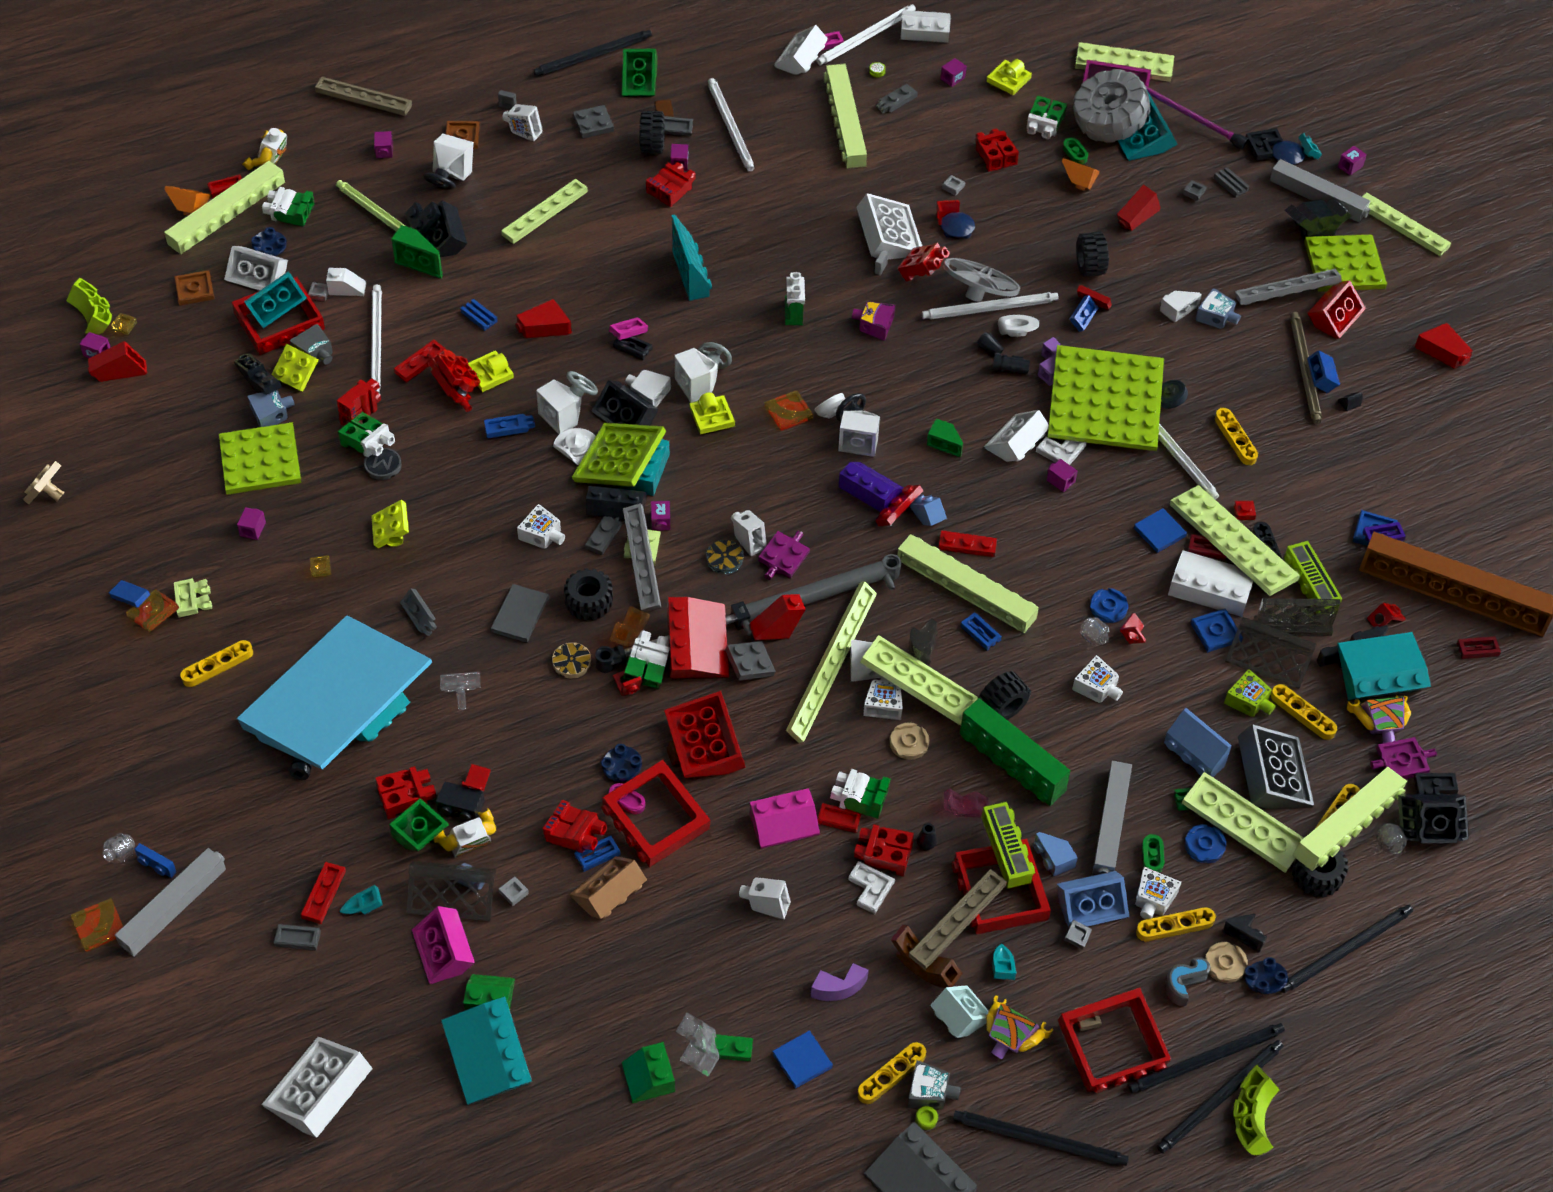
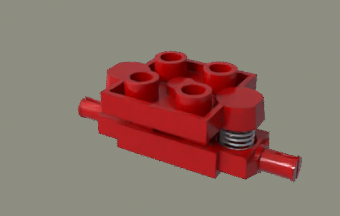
[427,349,481,412]

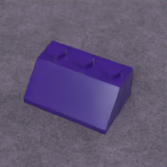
[839,462,903,512]

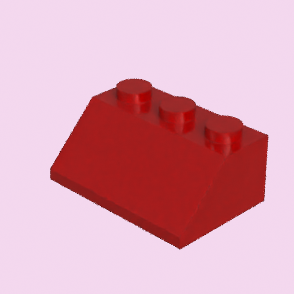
[1308,280,1366,339]

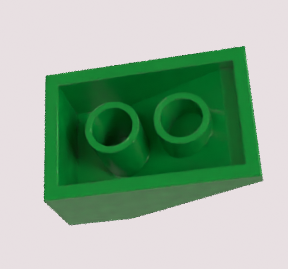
[622,49,657,96]
[391,225,443,279]

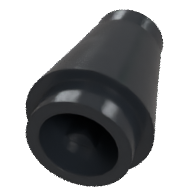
[977,332,1004,354]
[917,823,937,850]

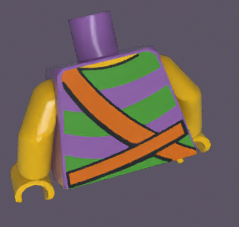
[1347,695,1411,743]
[986,996,1053,1060]

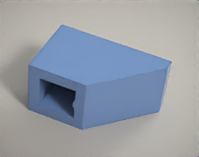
[909,494,947,526]
[1033,832,1078,877]

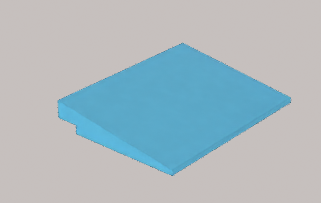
[237,615,432,769]

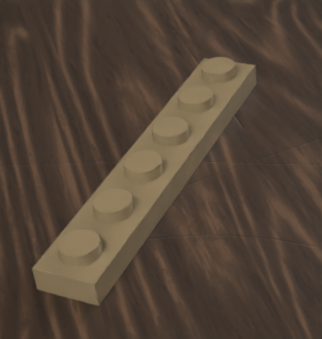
[315,77,412,116]
[909,869,1007,970]

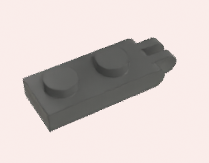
[876,84,918,113]
[585,516,622,555]
[400,588,437,636]

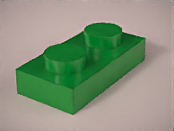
[708,1034,753,1062]

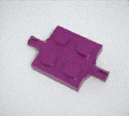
[758,530,810,580]
[1370,737,1437,779]

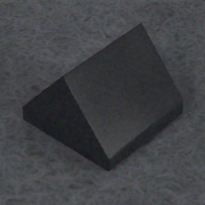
[1338,392,1363,412]

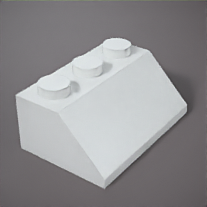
[901,10,950,43]
[774,25,828,75]
[224,246,288,290]
[984,410,1049,462]

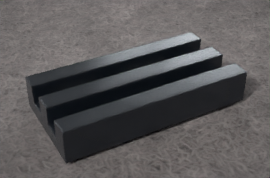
[613,336,653,360]

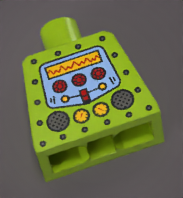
[1224,669,1276,717]

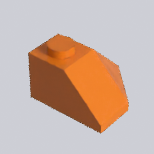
[1062,158,1100,191]
[165,186,211,216]

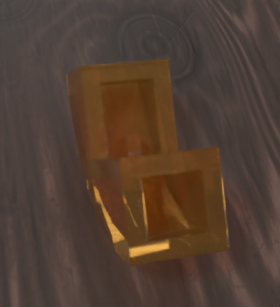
[609,606,651,647]

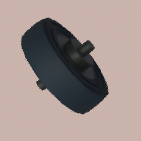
[1161,380,1188,409]

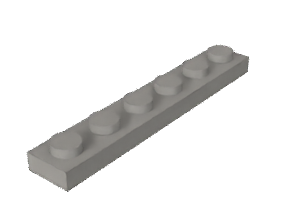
[1235,269,1342,305]
[623,503,661,613]

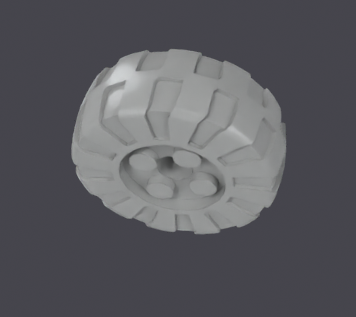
[1073,69,1150,143]

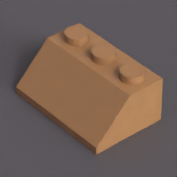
[570,856,647,919]

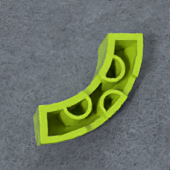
[66,278,112,335]
[1233,1065,1280,1155]

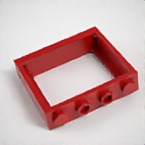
[232,277,325,355]
[602,760,711,867]
[952,839,1051,935]
[1057,988,1171,1093]

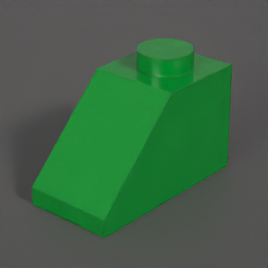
[927,419,963,457]

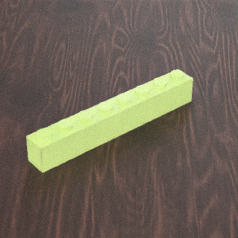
[823,64,867,168]
[164,161,285,254]
[897,534,1039,633]
[1293,767,1407,871]

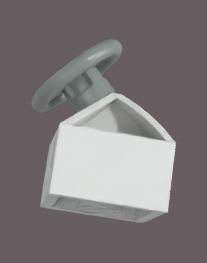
[675,342,732,403]
[536,371,598,434]

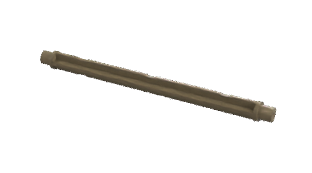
[1290,312,1322,424]

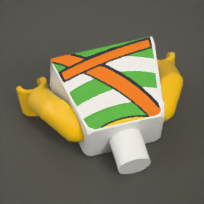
[242,128,287,170]
[433,808,496,857]

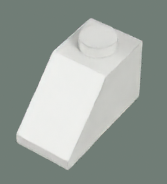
[326,268,366,296]
[1160,291,1202,323]

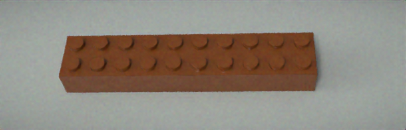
[1359,532,1553,637]

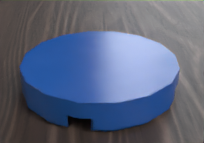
[1090,588,1128,623]
[1185,824,1226,863]

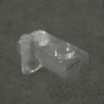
[440,672,481,710]

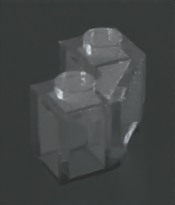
[676,1013,719,1076]

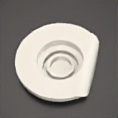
[998,315,1039,337]
[553,428,596,465]

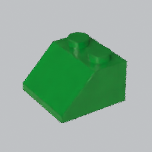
[389,799,449,852]
[463,974,515,1011]
[622,1042,675,1103]

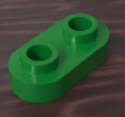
[1063,138,1088,164]
[1142,834,1165,873]

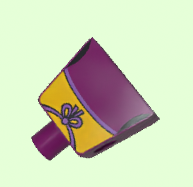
[852,302,895,340]

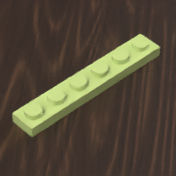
[501,179,588,244]
[1362,193,1451,256]

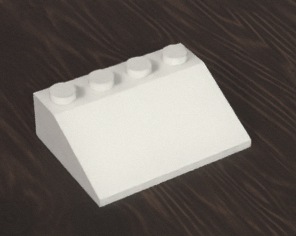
[856,193,922,259]
[1168,550,1253,617]
[262,1037,372,1138]

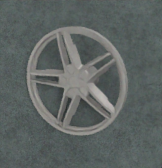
[943,258,1020,302]

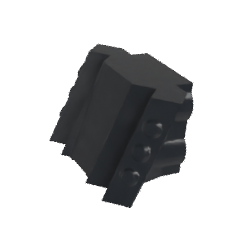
[1285,198,1352,239]
[1398,793,1469,843]

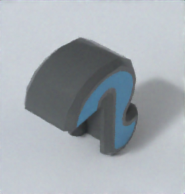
[1164,957,1211,1006]

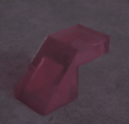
[944,789,989,817]

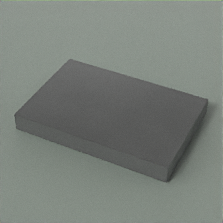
[491,584,549,643]

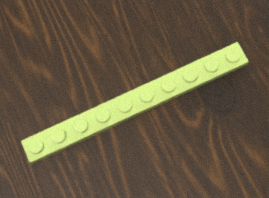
[786,581,877,743]

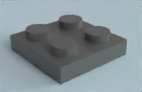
[573,105,614,138]
[725,641,776,680]

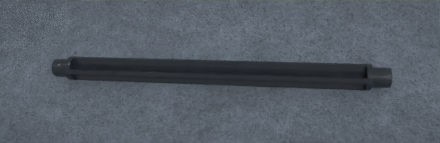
[533,30,652,76]
[1281,904,1413,993]
[1128,1023,1285,1094]
[1157,1040,1284,1153]
[953,1110,1129,1166]

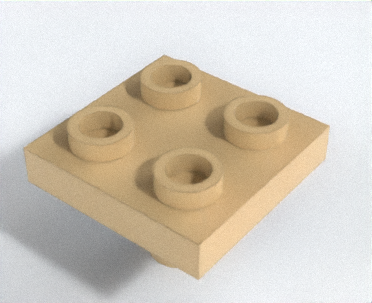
[23,461,64,504]

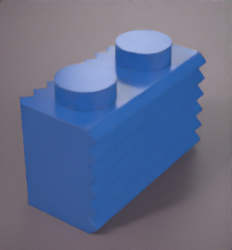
[1307,350,1340,393]

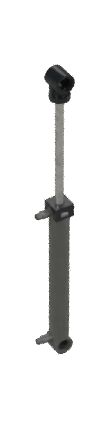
[595,554,901,673]

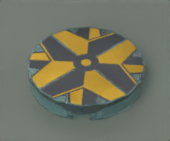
[706,540,744,574]

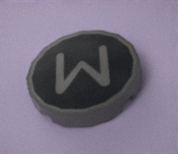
[364,448,402,480]

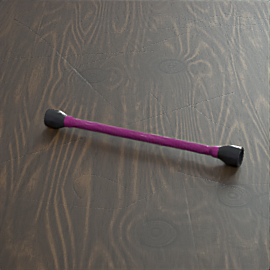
[1125,71,1248,150]

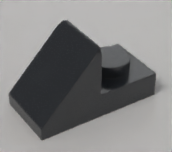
[1222,914,1267,953]

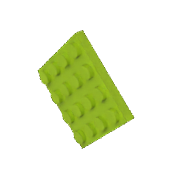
[1304,234,1387,291]
[219,422,302,495]
[572,423,666,487]

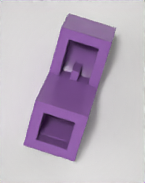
[1038,337,1060,386]
[811,963,868,1001]

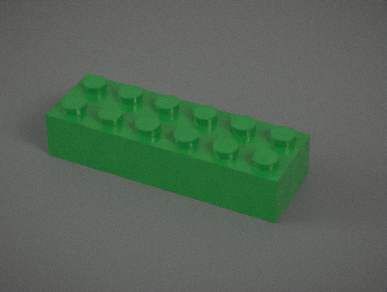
[960,698,1071,806]

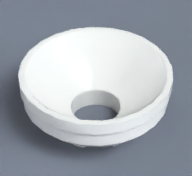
[814,393,845,419]

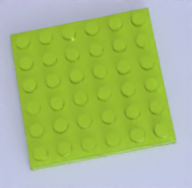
[1047,345,1164,451]

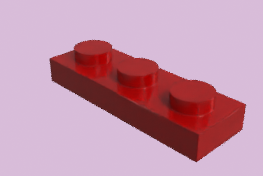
[394,340,446,382]
[875,485,923,526]
[939,530,997,557]
[301,862,346,924]

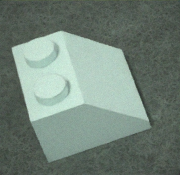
[930,985,988,1038]

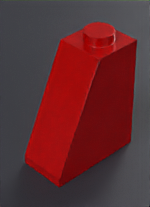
[1117,184,1161,231]
[516,299,572,338]
[1415,323,1473,369]
[88,341,147,382]
[749,594,806,640]

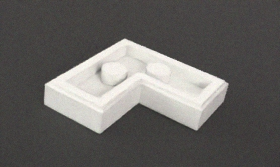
[1036,437,1087,465]
[848,861,895,914]

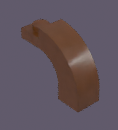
[891,925,962,988]

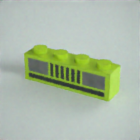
[1284,541,1342,615]
[981,802,1035,888]

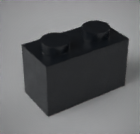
[436,781,485,821]

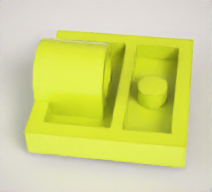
[986,59,1032,95]
[271,344,319,392]
[468,350,514,392]
[690,392,735,435]
[371,500,409,549]

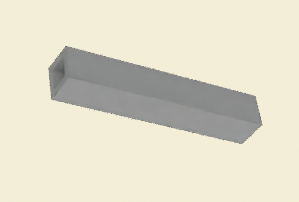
[1270,159,1370,222]
[1092,761,1132,875]
[115,848,226,957]

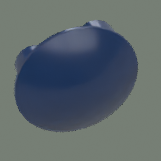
[1272,141,1305,165]
[941,212,975,238]
[251,227,287,256]
[601,744,642,782]
[1245,957,1288,994]

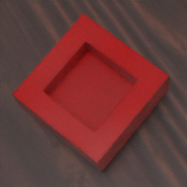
[1234,501,1256,520]

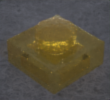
[111,313,137,335]
[310,555,331,577]

